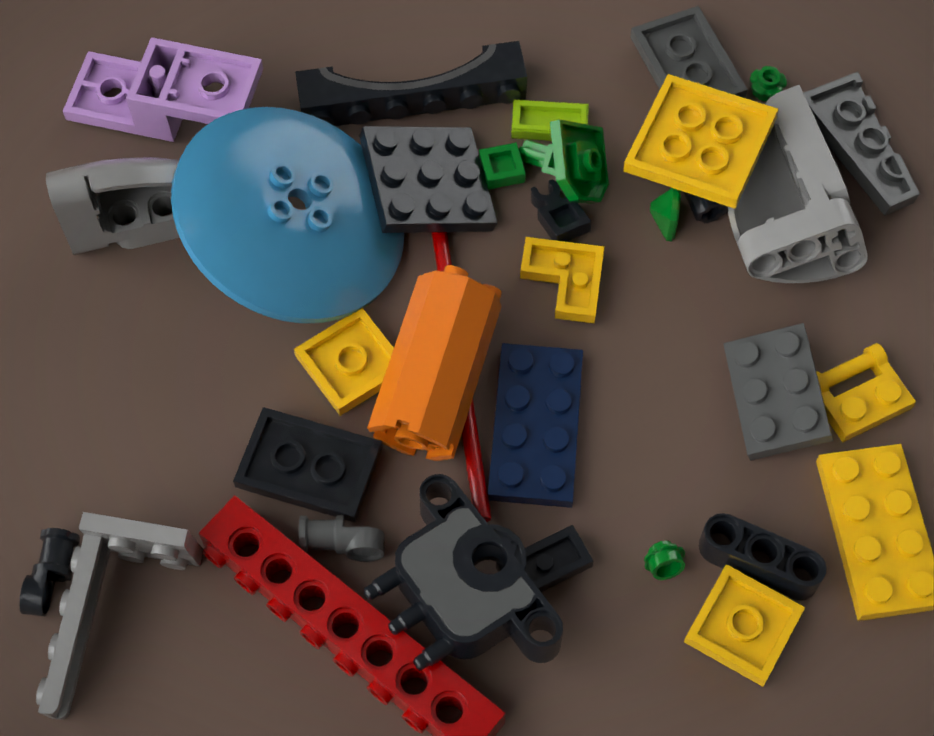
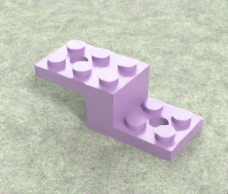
[63,37,263,142]

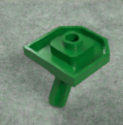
[518,119,609,204]

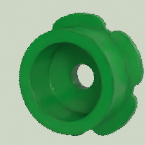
[750,66,787,101]
[644,541,685,580]

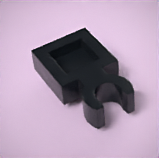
[531,179,591,242]

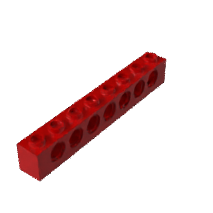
[199,495,506,736]

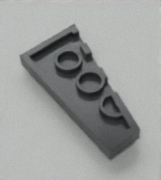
[804,72,920,216]

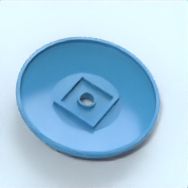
[171,107,404,323]

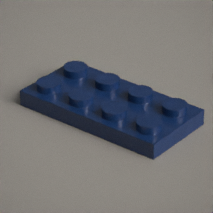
[488,343,583,508]

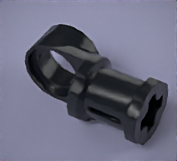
[19,528,80,617]

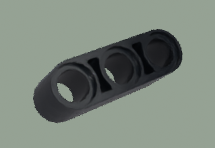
[698,513,827,600]

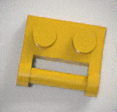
[816,343,916,443]

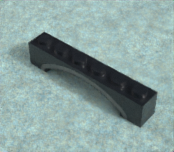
[295,41,527,126]

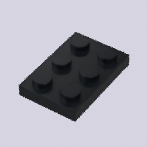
[233,407,383,523]

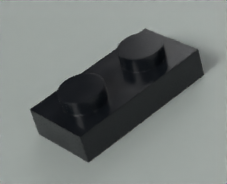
[496,525,594,592]

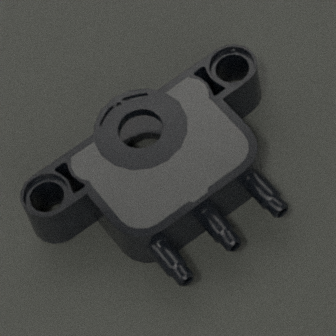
[363,474,563,670]

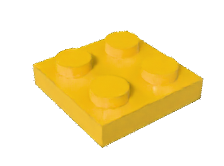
[294,307,394,416]
[684,564,805,687]

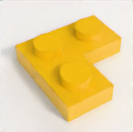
[520,237,604,324]

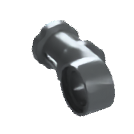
[299,515,385,562]

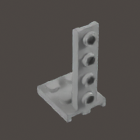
[36,512,203,720]

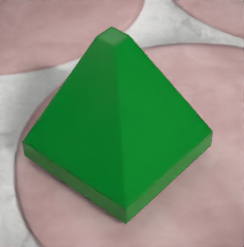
[649,188,681,241]

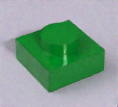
[479,142,526,190]

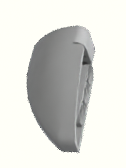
[728,85,868,283]
[46,157,180,255]

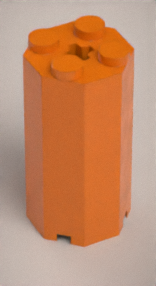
[367,265,502,461]

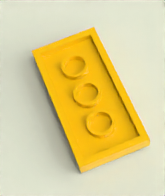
[816,444,934,621]

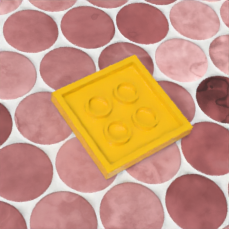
[624,74,778,209]

